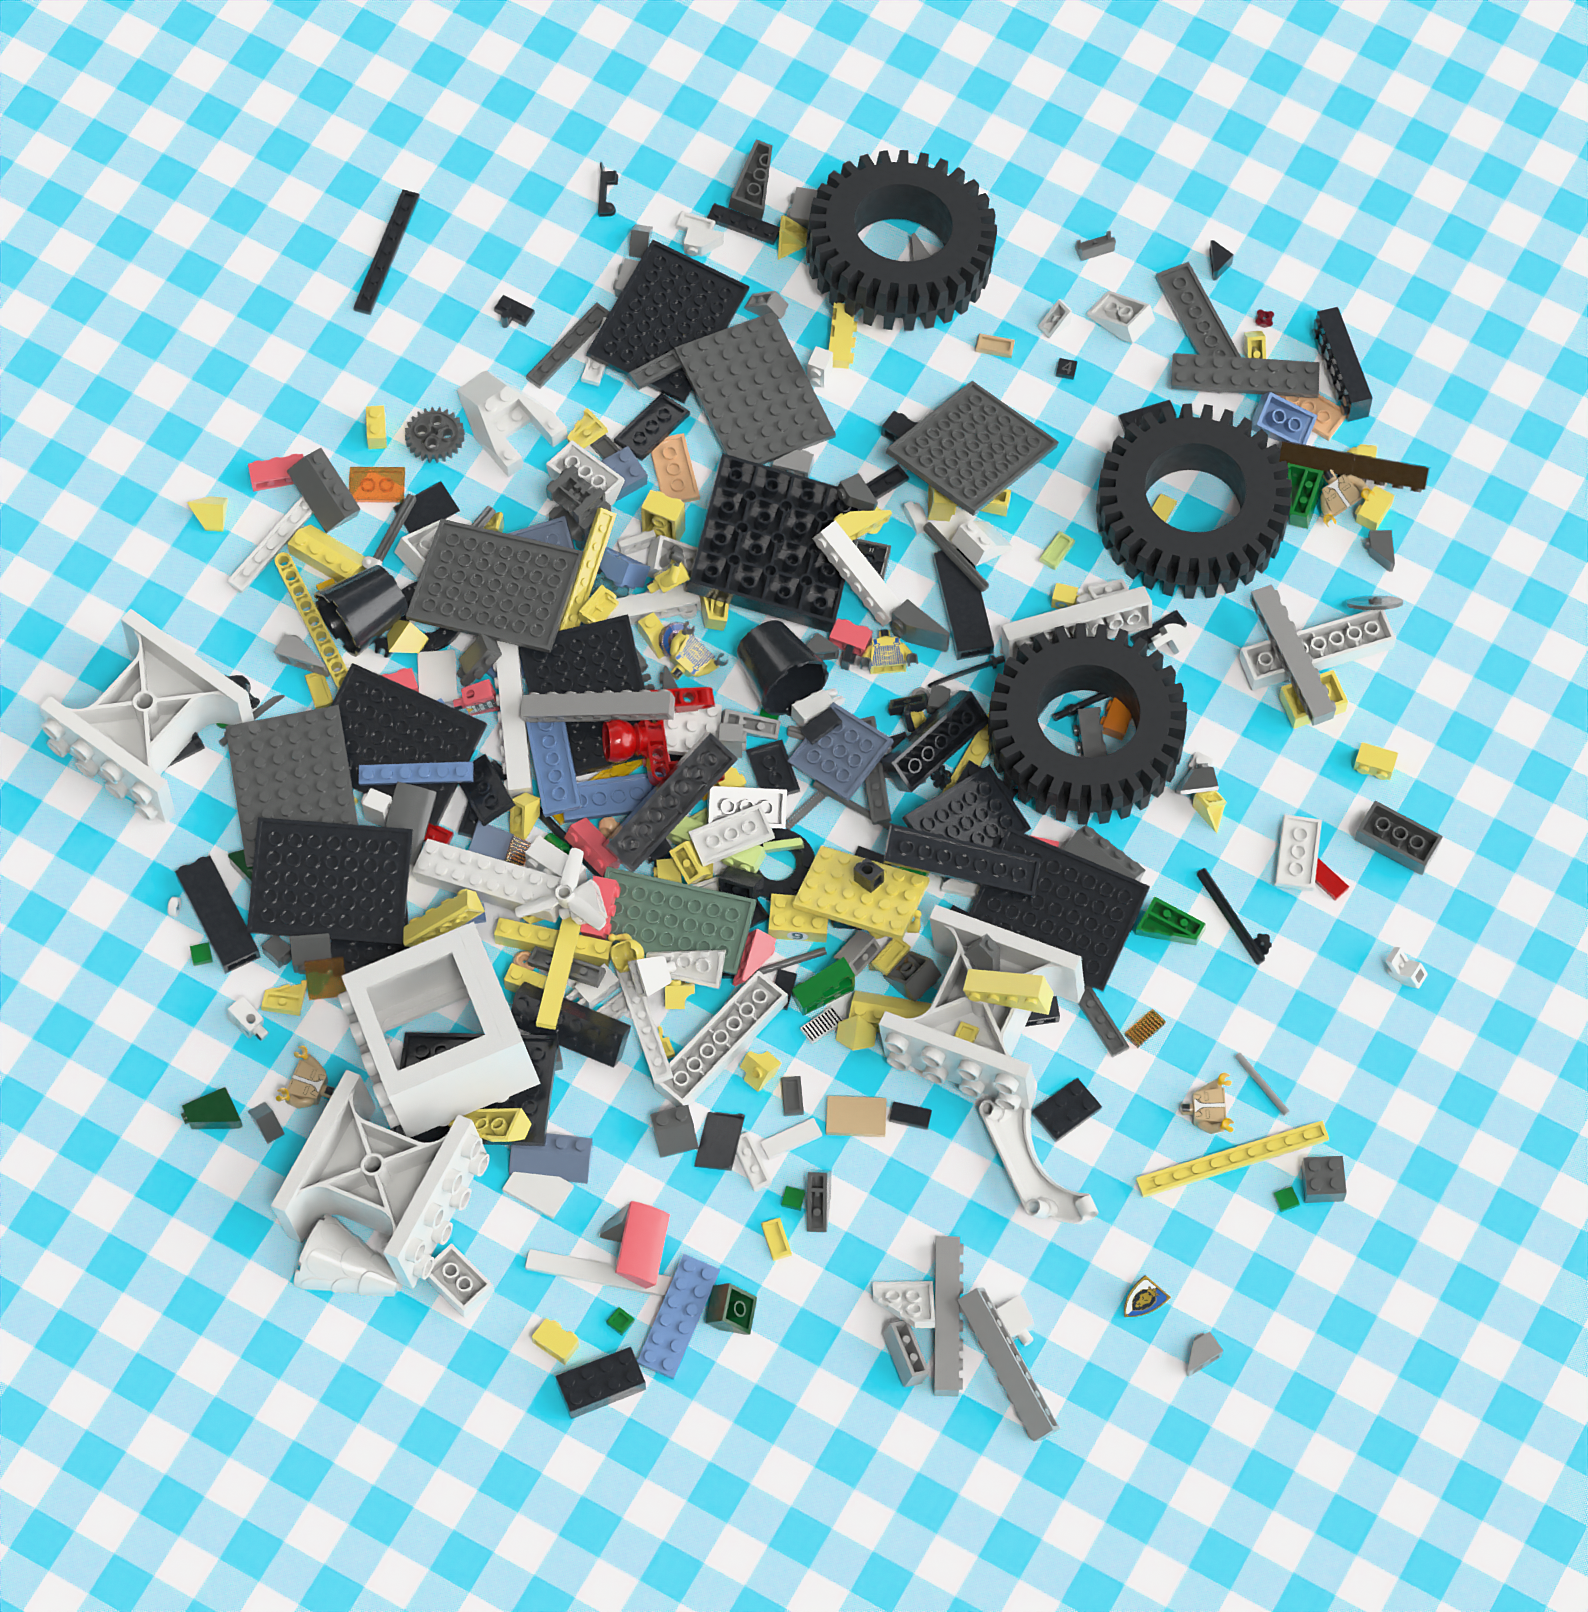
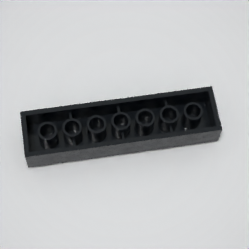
[602,732,738,872]

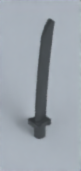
[218,695,285,747]

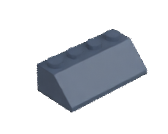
[509,1133,593,1184]

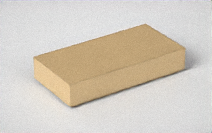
[976,333,1015,359]

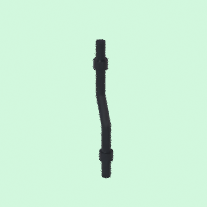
[1053,693,1110,721]

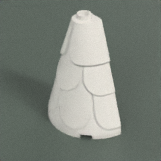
[294,1214,403,1297]

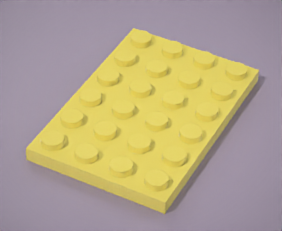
[793,846,930,941]

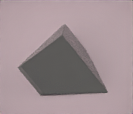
[599,1204,629,1243]

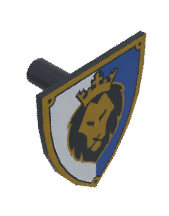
[1124,1275,1171,1317]

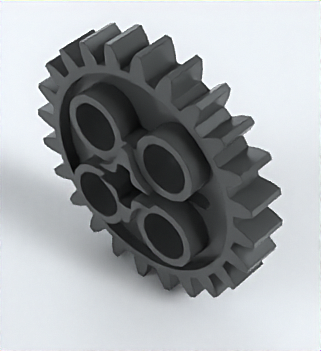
[405,407,465,463]

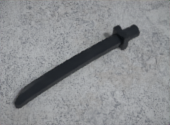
[928,655,1005,688]

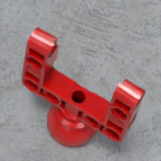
[602,687,725,786]

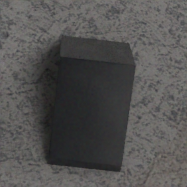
[1209,240,1234,281]

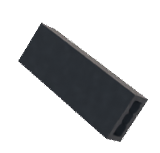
[933,548,994,660]
[175,855,261,974]

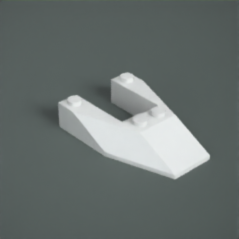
[457,370,567,478]

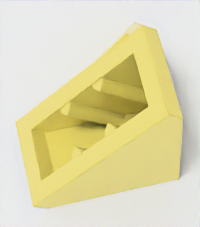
[778,215,808,260]
[186,496,228,532]
[387,620,429,654]
[1192,790,1227,834]
[836,1015,877,1051]

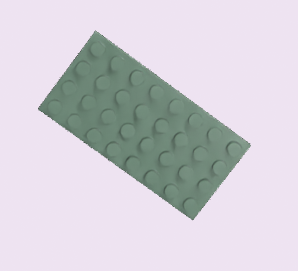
[596,867,757,975]

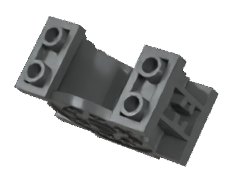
[546,464,611,551]

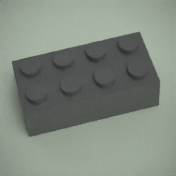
[1354,800,1443,876]

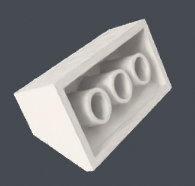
[546,440,625,506]

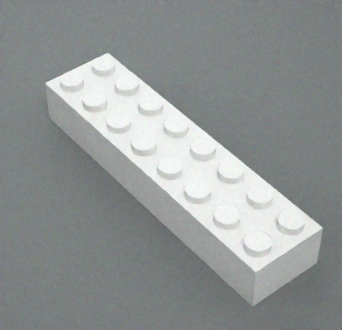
[1001,586,1152,660]
[1239,610,1396,690]
[412,839,566,923]
[653,970,788,1107]

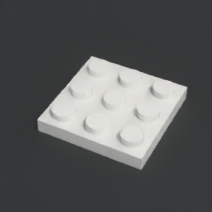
[663,700,722,756]

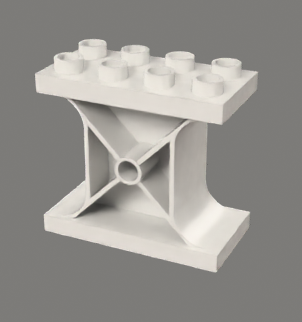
[40,608,254,824]
[879,905,1085,1111]
[271,1070,489,1289]

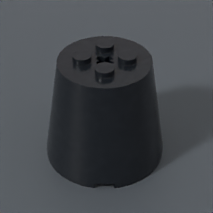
[314,565,408,657]
[737,620,829,716]

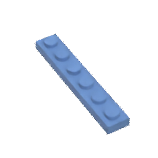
[359,762,473,786]

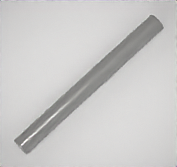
[1235,1052,1291,1116]

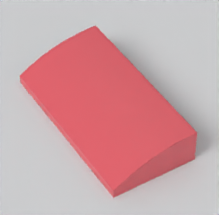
[615,1201,670,1289]

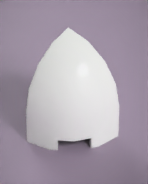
[904,501,927,536]

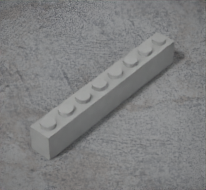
[1249,584,1337,726]
[521,689,675,723]
[934,1236,964,1397]
[958,1287,1061,1442]

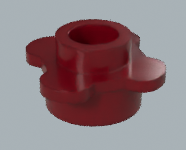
[1255,309,1275,328]

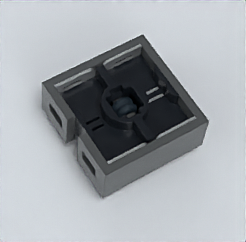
[854,539,891,581]

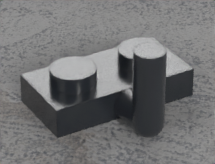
[494,294,535,328]
[888,693,929,732]

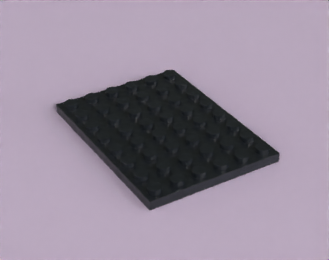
[586,239,750,404]
[519,614,658,775]
[331,663,487,827]
[247,817,413,945]
[968,827,1151,993]
[390,1032,560,1146]

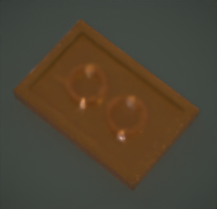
[349,467,406,503]

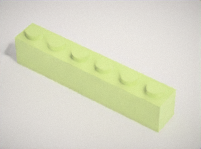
[666,816,766,873]

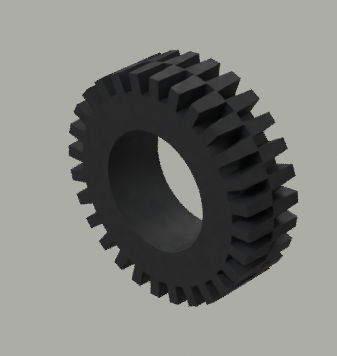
[806,150,997,331]
[1096,403,1292,599]
[988,623,1188,825]

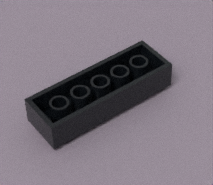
[1312,306,1373,422]
[880,690,989,793]
[511,981,631,1068]

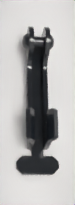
[598,162,619,217]

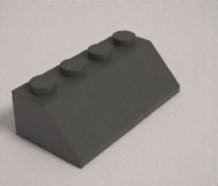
[287,447,361,533]
[1063,825,1146,881]

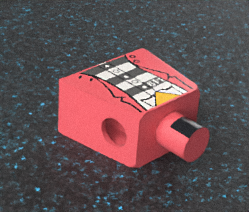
[453,679,500,716]

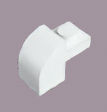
[1148,624,1195,655]
[1385,946,1428,989]

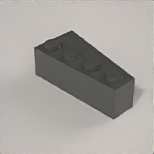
[728,139,773,220]

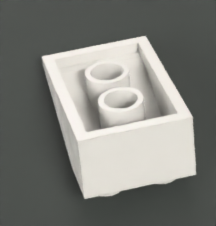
[1087,290,1156,343]
[395,520,440,578]
[951,520,1013,566]
[647,535,697,584]

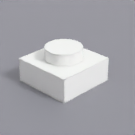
[1188,751,1214,770]

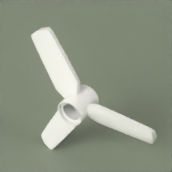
[515,848,606,931]

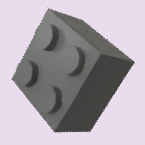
[1301,1156,1347,1203]

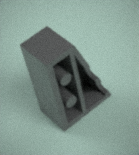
[1073,707,1107,758]

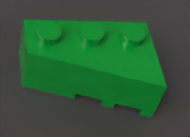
[1288,463,1324,529]
[1136,896,1206,946]
[792,957,855,1016]

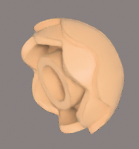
[599,817,620,838]
[512,951,535,971]

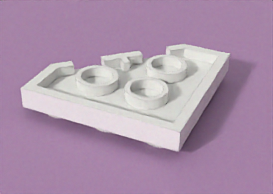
[873,1281,935,1328]

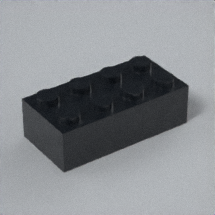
[555,1346,646,1419]

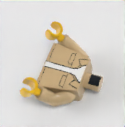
[1320,469,1375,527]
[275,1046,336,1109]
[1181,1072,1235,1134]

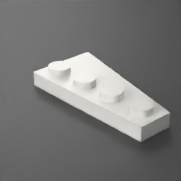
[646,950,726,989]

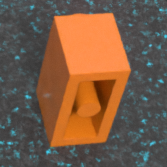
[1100,697,1132,741]

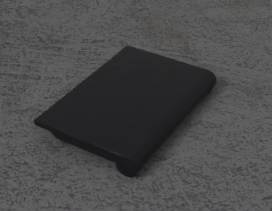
[393,481,460,533]
[694,1112,745,1171]

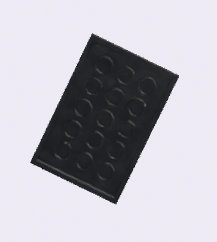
[902,764,1032,883]

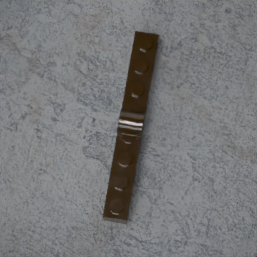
[1279,441,1431,493]

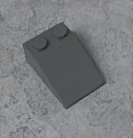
[891,599,950,652]

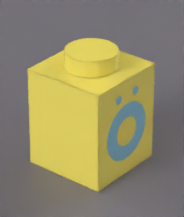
[1051,583,1081,609]

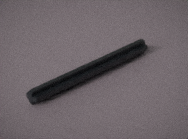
[1197,868,1266,965]

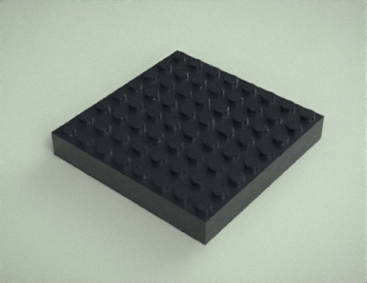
[686,453,862,633]

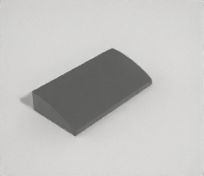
[385,781,437,866]

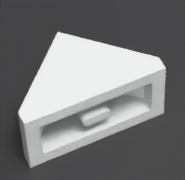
[1038,299,1072,338]

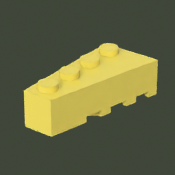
[963,969,1054,1015]

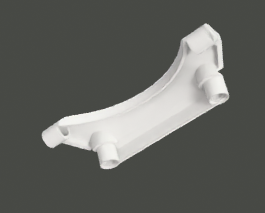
[979,1075,1099,1225]

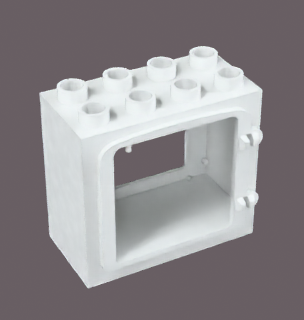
[338,921,541,1138]

